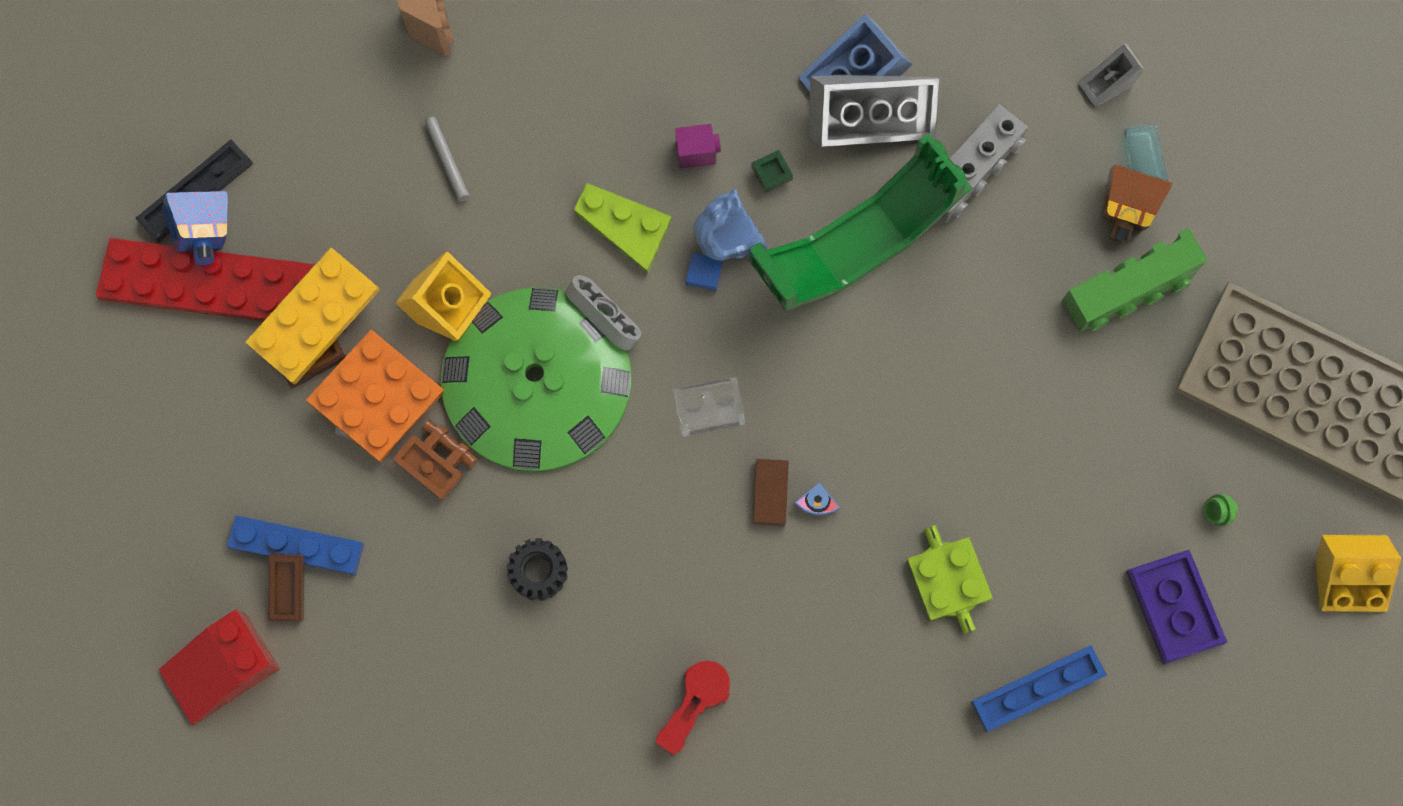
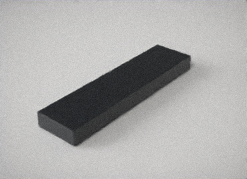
[135,139,253,243]

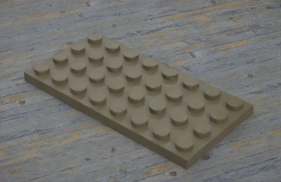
[1175,281,1403,505]

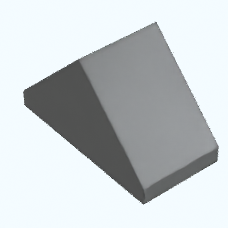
[1078,44,1144,107]

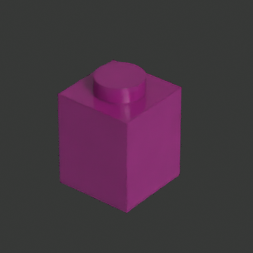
[675,123,721,169]

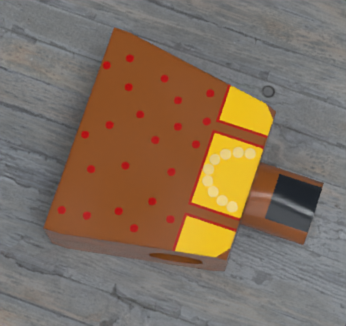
[1102,164,1173,244]

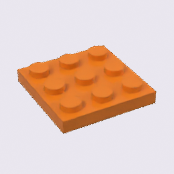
[306,330,444,464]

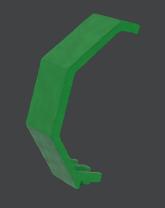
[748,133,973,311]

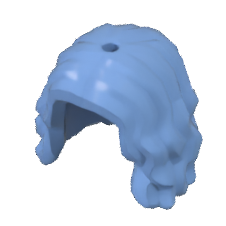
[693,189,767,261]

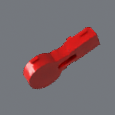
[654,660,731,757]

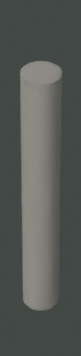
[425,117,470,202]

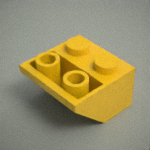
[1315,535,1401,612]

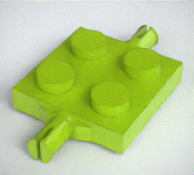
[907,525,993,635]

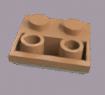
[397,0,454,57]

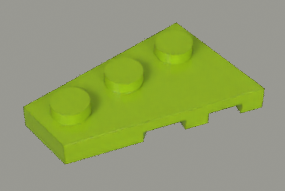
[574,183,672,275]

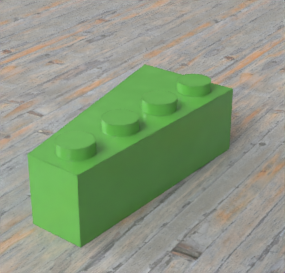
[1062,228,1208,332]

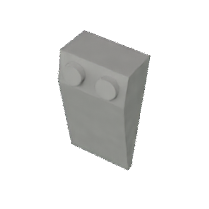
[808,75,939,147]

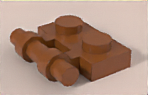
[392,420,478,501]

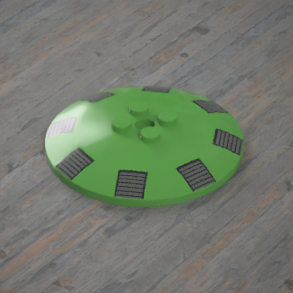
[441,287,631,472]

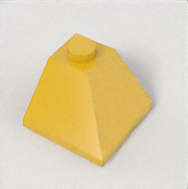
[395,251,492,341]

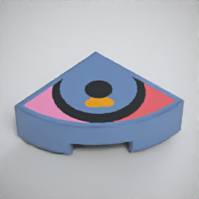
[794,483,840,515]

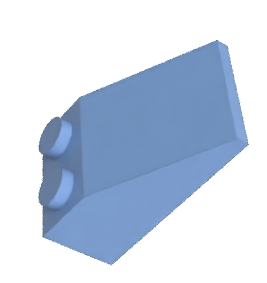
[798,14,913,91]

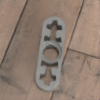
[566,275,641,350]

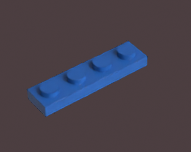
[227,515,364,576]
[971,645,1107,732]

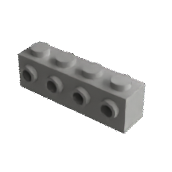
[939,104,1028,224]

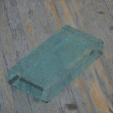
[1123,124,1168,181]

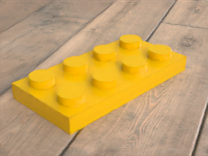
[245,247,380,385]

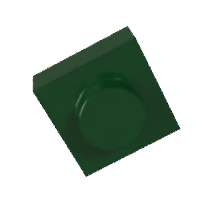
[751,150,793,193]

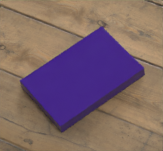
[1126,549,1228,664]

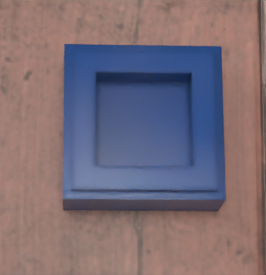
[686,252,723,291]

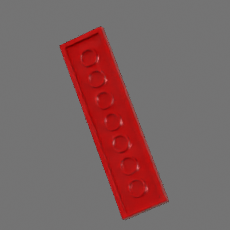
[96,238,346,332]

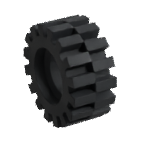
[507,538,568,601]

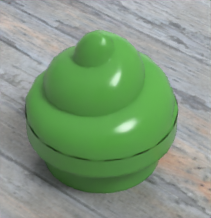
[1203,493,1238,526]

